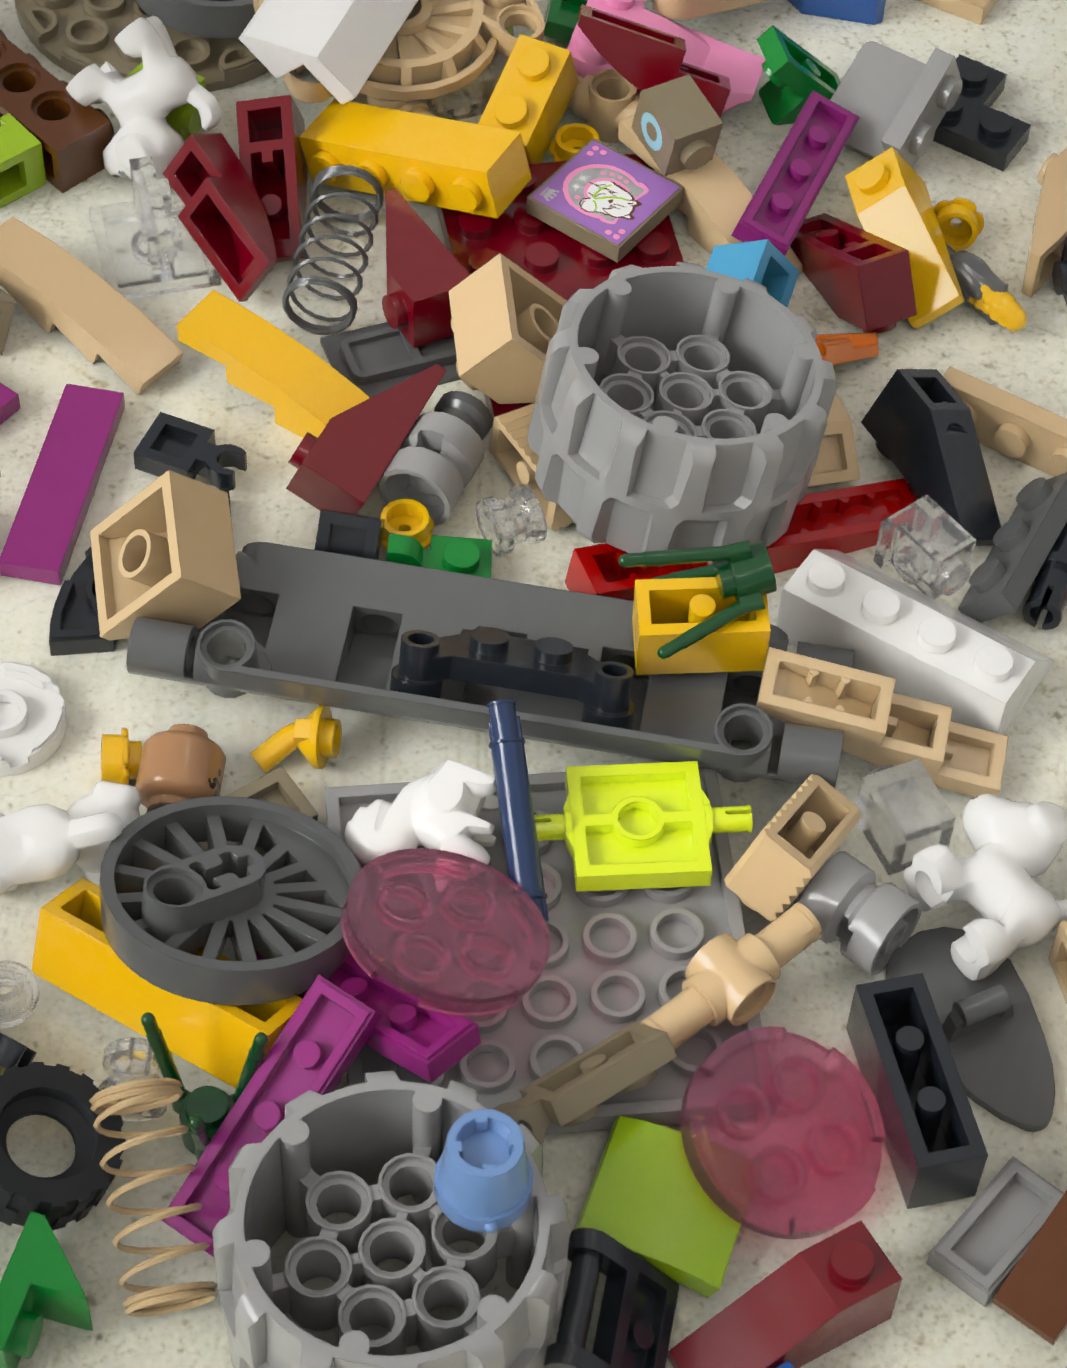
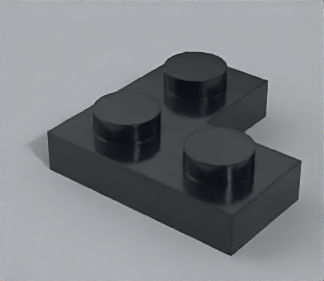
[933,54,1031,172]

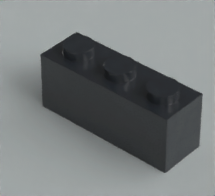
[846,973,988,1209]

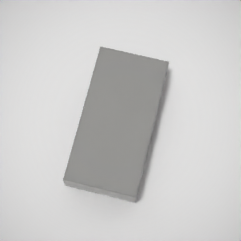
[926,1156,1064,1307]

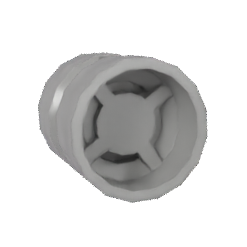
[379,411,485,526]
[799,851,923,976]

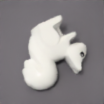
[344,759,499,898]

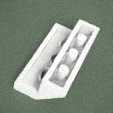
[238,0,418,104]

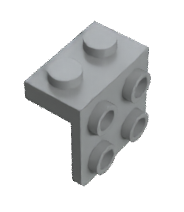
[831,41,963,169]

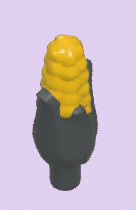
[945,243,1027,332]

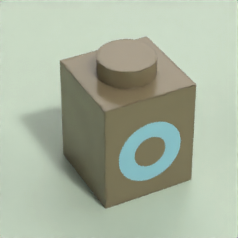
[632,74,723,176]

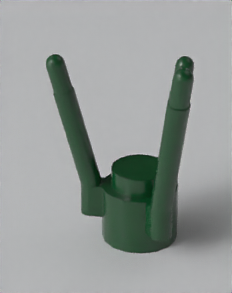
[618,540,777,659]
[141,1012,268,1161]

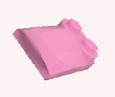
[567,0,766,114]

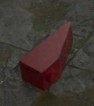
[236,95,308,262]
[382,189,470,348]
[790,213,917,334]
[286,364,447,514]
[667,1220,902,1368]

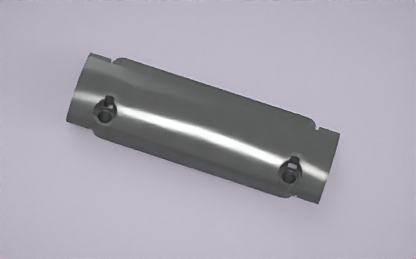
[126,542,855,788]

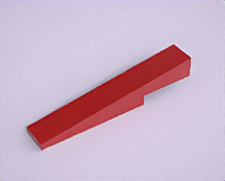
[565,478,930,601]

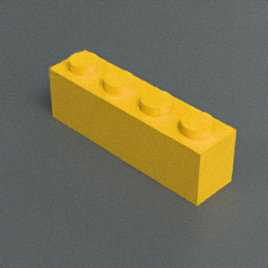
[299,99,532,219]
[31,878,303,1089]

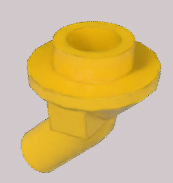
[250,705,342,773]

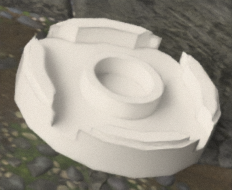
[0,661,68,777]

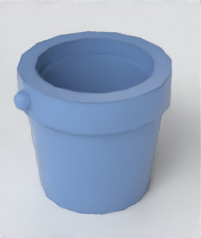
[434,1109,533,1233]

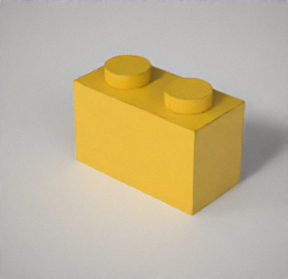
[478,34,579,164]
[632,577,771,675]

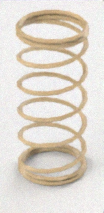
[89,1078,219,1317]

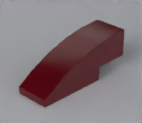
[578,4,731,118]
[163,133,277,302]

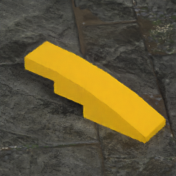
[177,290,370,438]

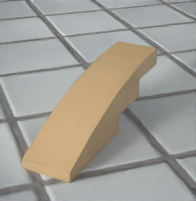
[618,114,803,274]
[0,217,184,395]
[756,647,1009,797]

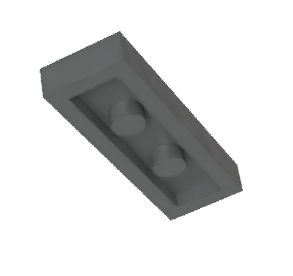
[958,472,1067,623]

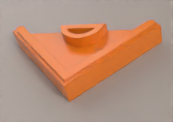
[815,332,879,365]

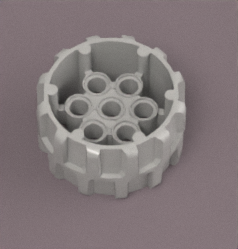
[527,262,837,567]
[213,1071,570,1368]

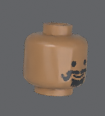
[135,724,226,813]

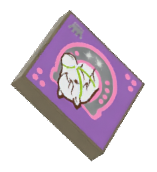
[526,138,684,263]

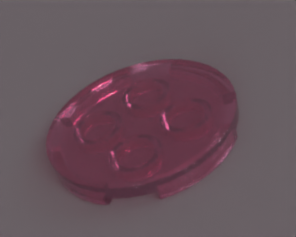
[341,848,550,1016]
[680,1026,886,1239]

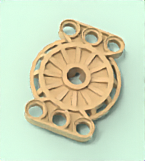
[253,0,545,103]

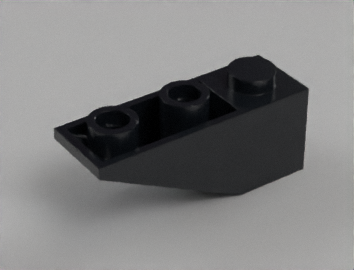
[861,369,1001,547]

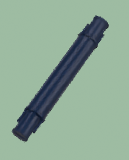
[487,699,550,944]

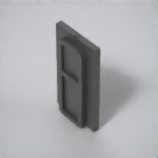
[320,322,461,398]

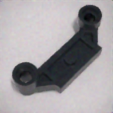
[390,627,636,730]

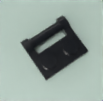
[543,1227,680,1368]

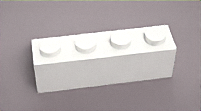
[776,549,1054,735]

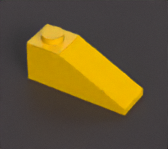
[845,147,965,330]

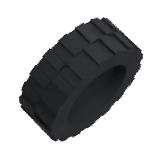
[0,1062,126,1230]

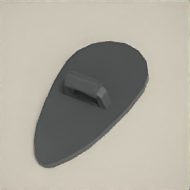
[885,927,1055,1132]

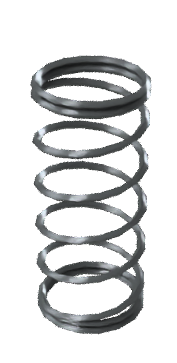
[282,165,384,334]

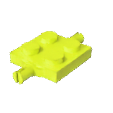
[534,761,753,892]

